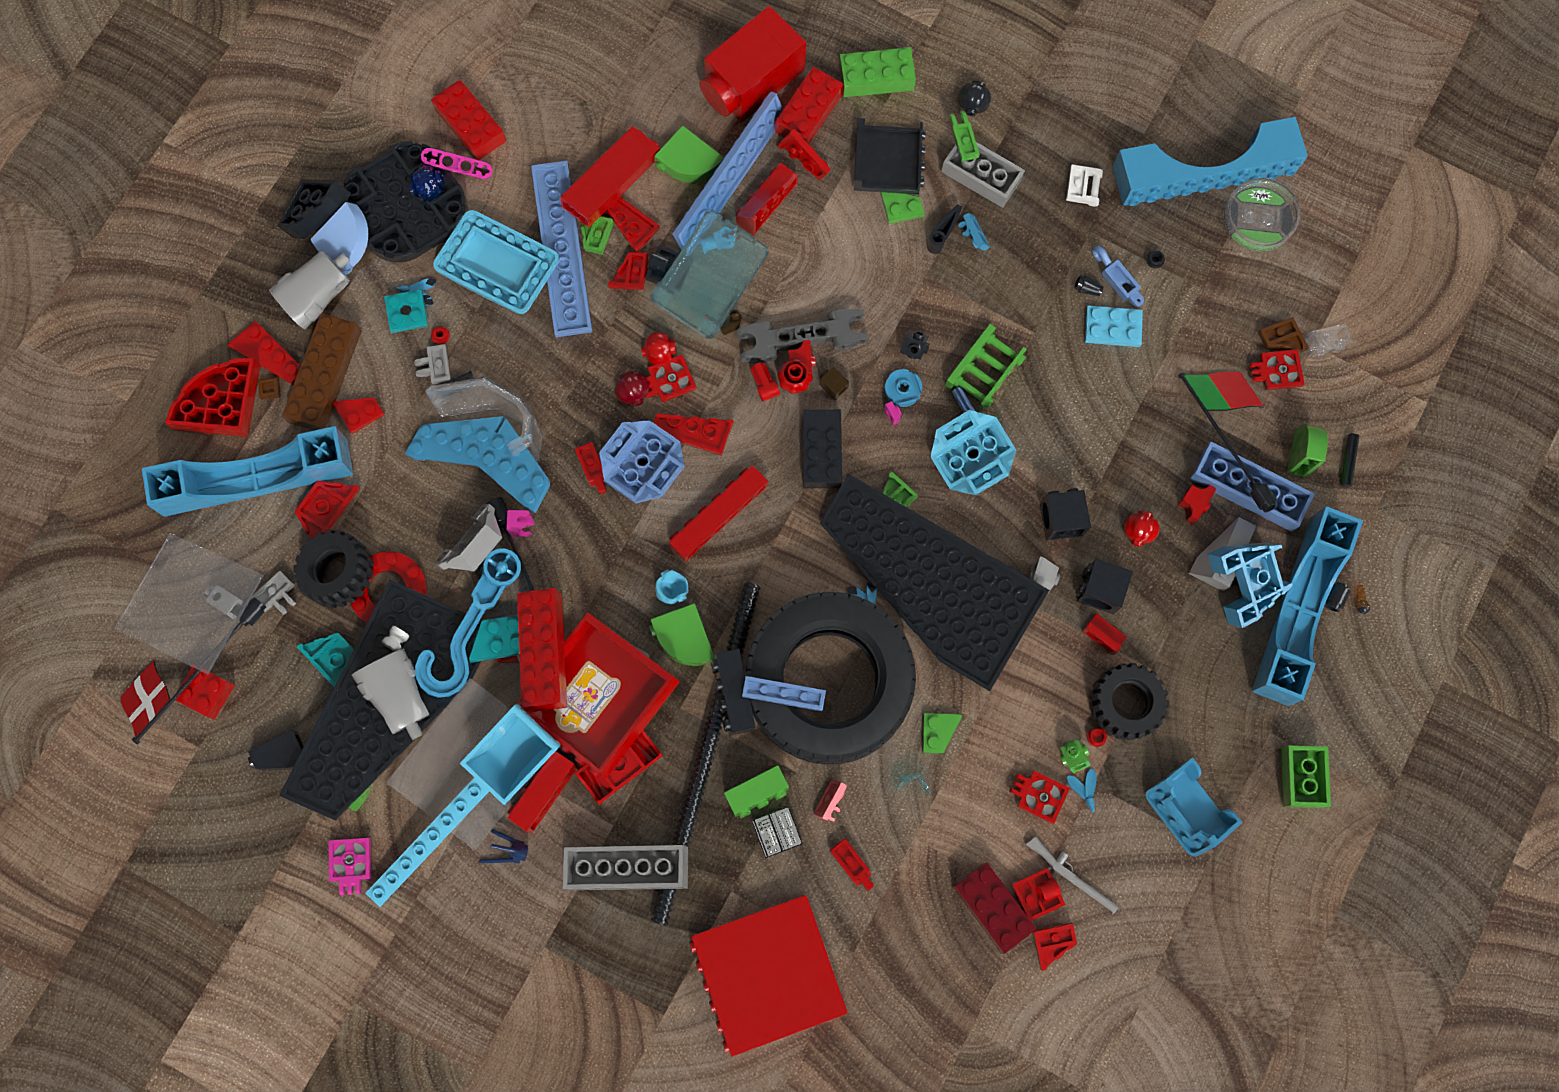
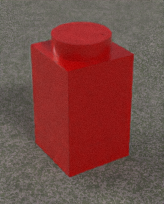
[699,6,806,122]

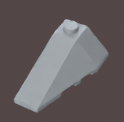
[1189,517,1256,591]

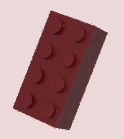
[953,862,1037,954]

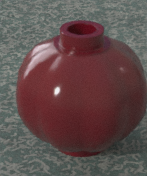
[615,371,649,407]

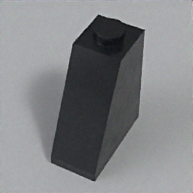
[248,730,304,771]

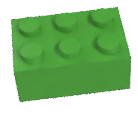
[1281,746,1331,809]
[724,766,789,818]

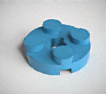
[884,369,922,407]

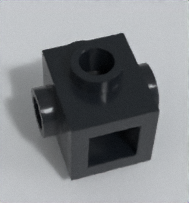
[900,330,930,360]

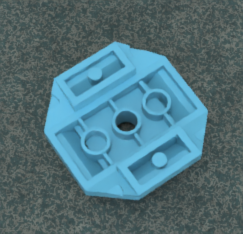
[931,410,1016,495]

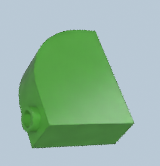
[654,126,724,183]
[1287,424,1328,477]
[649,604,714,666]

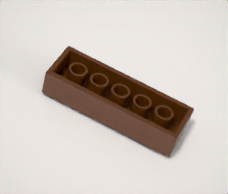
[282,313,362,430]

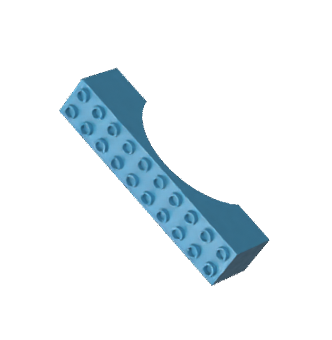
[1112,117,1308,206]
[142,426,354,517]
[1251,506,1363,706]

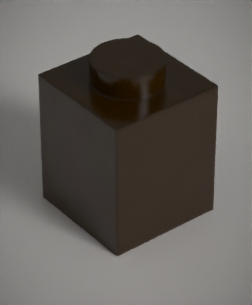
[819,367,849,400]

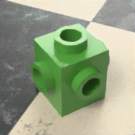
[1060,740,1091,773]

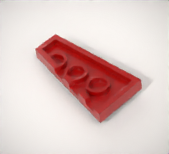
[227,321,300,385]

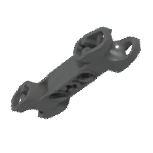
[736,308,869,363]

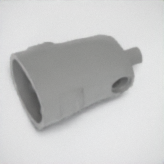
[269,251,351,330]
[352,648,429,740]

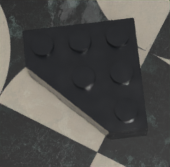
[277,179,351,239]

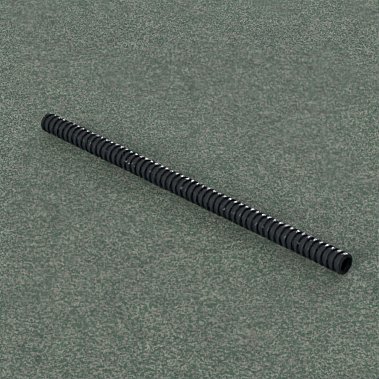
[651,582,761,926]

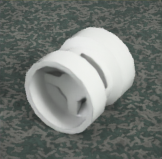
[382,626,409,652]

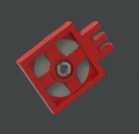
[1249,349,1305,391]
[646,354,696,403]
[1009,771,1070,824]

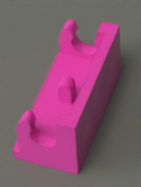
[507,510,534,538]

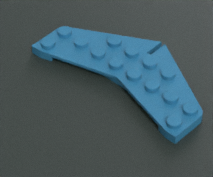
[405,416,550,513]

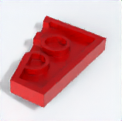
[777,129,831,180]

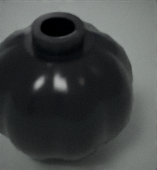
[958,81,991,116]

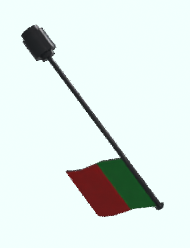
[1178,372,1278,513]

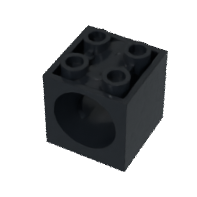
[1040,488,1091,541]
[1076,559,1133,615]

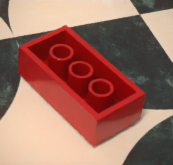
[775,66,844,144]
[431,79,506,160]
[507,751,577,834]

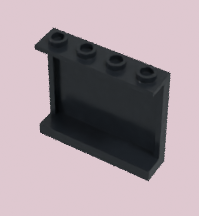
[854,118,926,195]

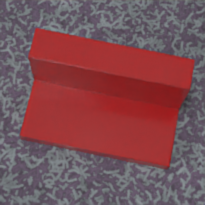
[1082,613,1127,655]

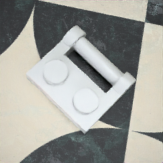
[1066,165,1103,207]

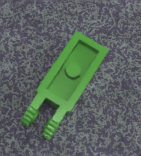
[949,111,980,162]

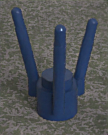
[479,829,528,864]

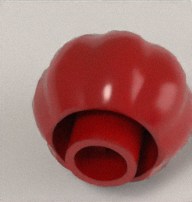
[641,332,677,365]
[777,359,813,394]
[1123,510,1160,547]

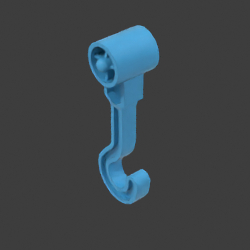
[414,548,521,698]

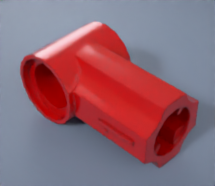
[750,362,780,402]

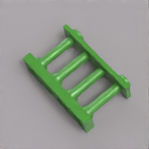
[945,324,1027,412]

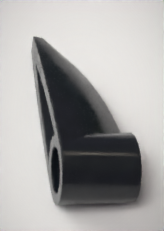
[927,204,962,254]

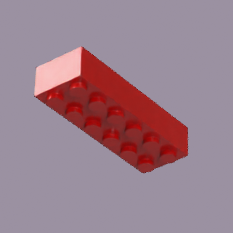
[517,588,568,713]

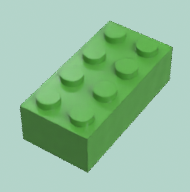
[839,47,916,97]

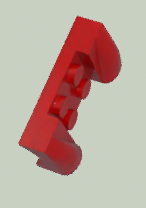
[575,730,663,805]

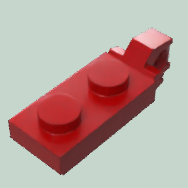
[575,442,607,495]
[829,838,874,891]

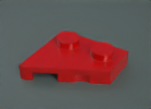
[608,252,649,290]

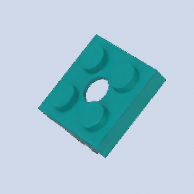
[384,289,428,333]

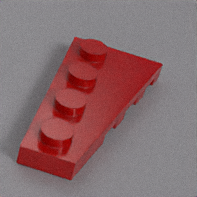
[653,414,734,456]

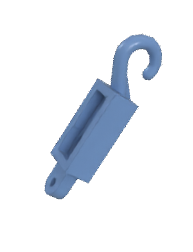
[1092,246,1144,307]

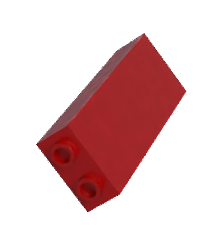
[560,126,660,228]

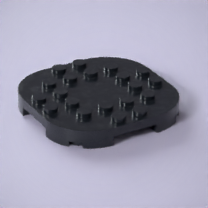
[343,141,468,262]

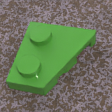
[880,192,924,224]
[581,216,614,255]
[883,472,918,508]
[923,713,962,754]

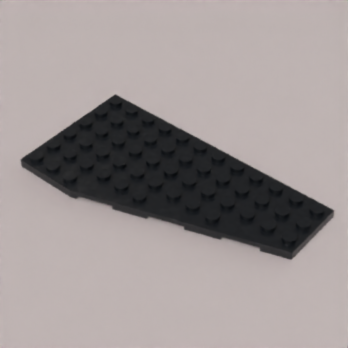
[820,474,1050,691]
[279,580,482,821]

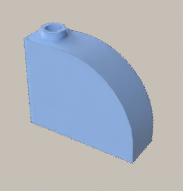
[311,202,368,275]

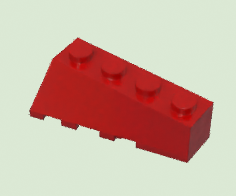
[736,163,798,236]

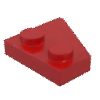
[333,398,385,434]
[1033,923,1077,971]

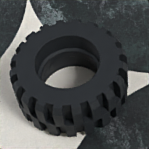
[293,530,374,608]
[1089,663,1169,741]

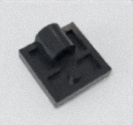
[645,245,694,292]

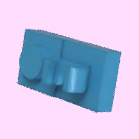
[958,213,990,251]

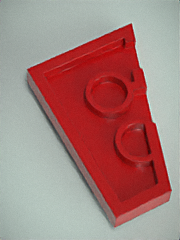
[606,196,660,252]

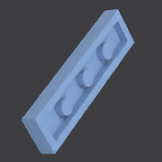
[742,676,826,711]

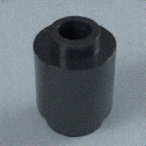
[1324,582,1351,612]

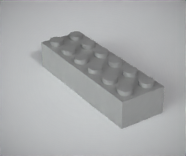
[563,845,688,890]

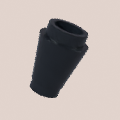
[1074,275,1103,296]

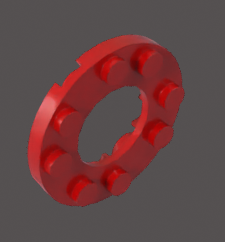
[350,552,427,623]

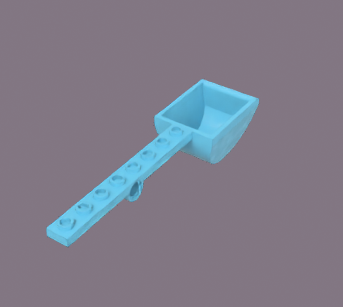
[365,704,561,907]

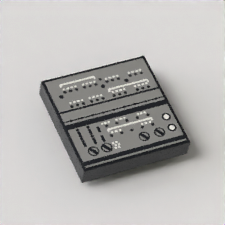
[751,806,803,859]

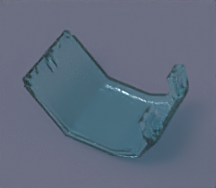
[650,209,768,339]

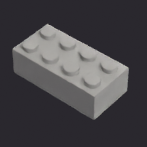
[941,142,1025,208]

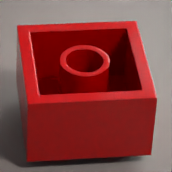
[176,664,235,720]

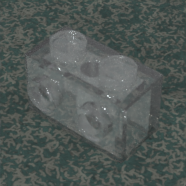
[1304,324,1352,357]

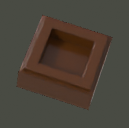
[258,378,280,400]

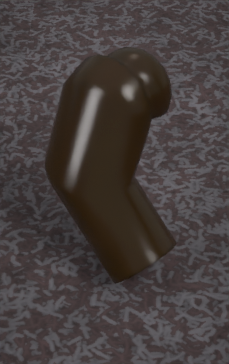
[720,310,742,336]

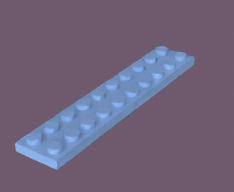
[672,91,783,256]
[531,161,592,338]

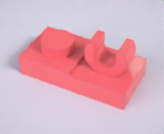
[813,779,847,822]

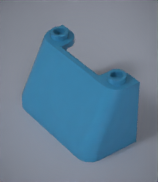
[1146,757,1242,857]

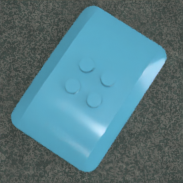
[433,210,559,314]

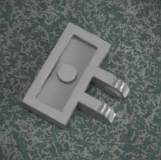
[414,344,451,385]
[251,571,296,615]

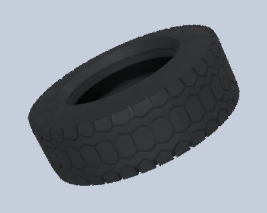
[746,592,916,765]

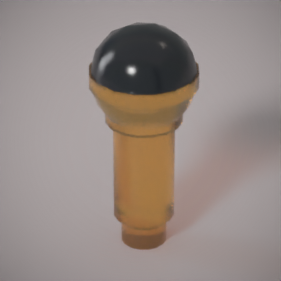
[1357,585,1371,614]

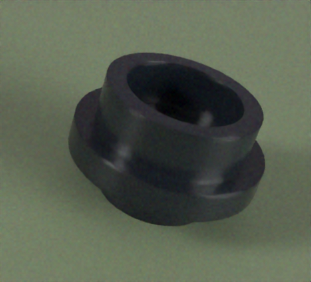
[1146,250,1165,269]

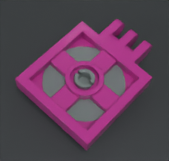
[329,838,371,895]

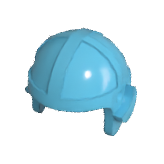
[655,569,688,604]

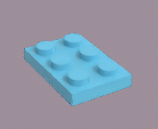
[1085,306,1143,347]

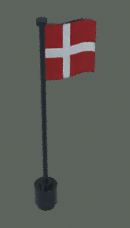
[120,597,266,745]

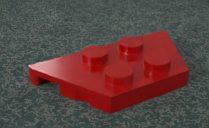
[295,481,360,539]

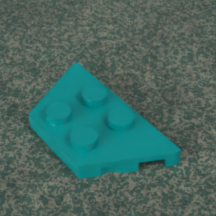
[469,615,519,663]
[297,633,354,687]

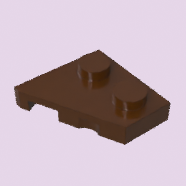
[1258,317,1309,352]

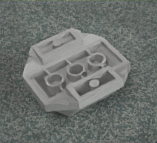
[433,504,502,571]

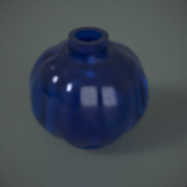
[409,165,445,201]

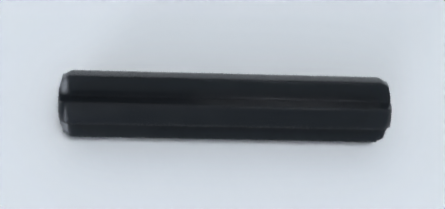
[1341,433,1360,487]

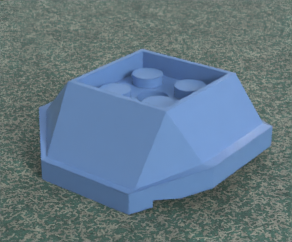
[599,420,684,504]

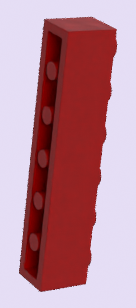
[669,465,768,562]

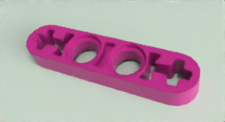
[421,148,492,180]

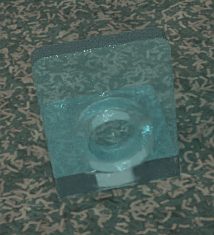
[895,773,931,795]

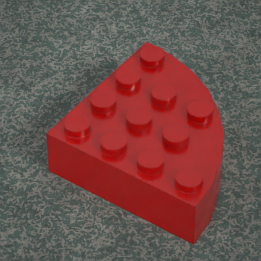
[165,358,260,437]

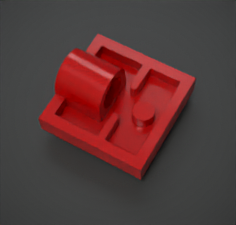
[1011,867,1066,921]

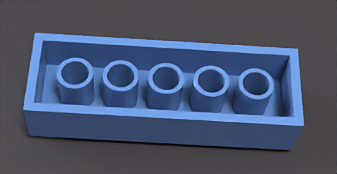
[1189,442,1315,532]

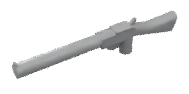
[1025,836,1119,914]

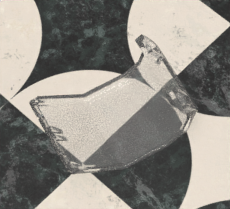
[426,376,543,462]

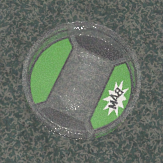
[1224,178,1300,251]

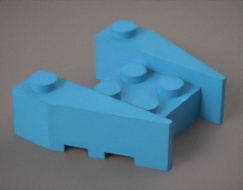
[1208,542,1293,628]

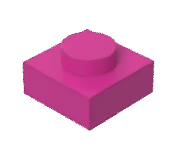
[884,401,902,426]

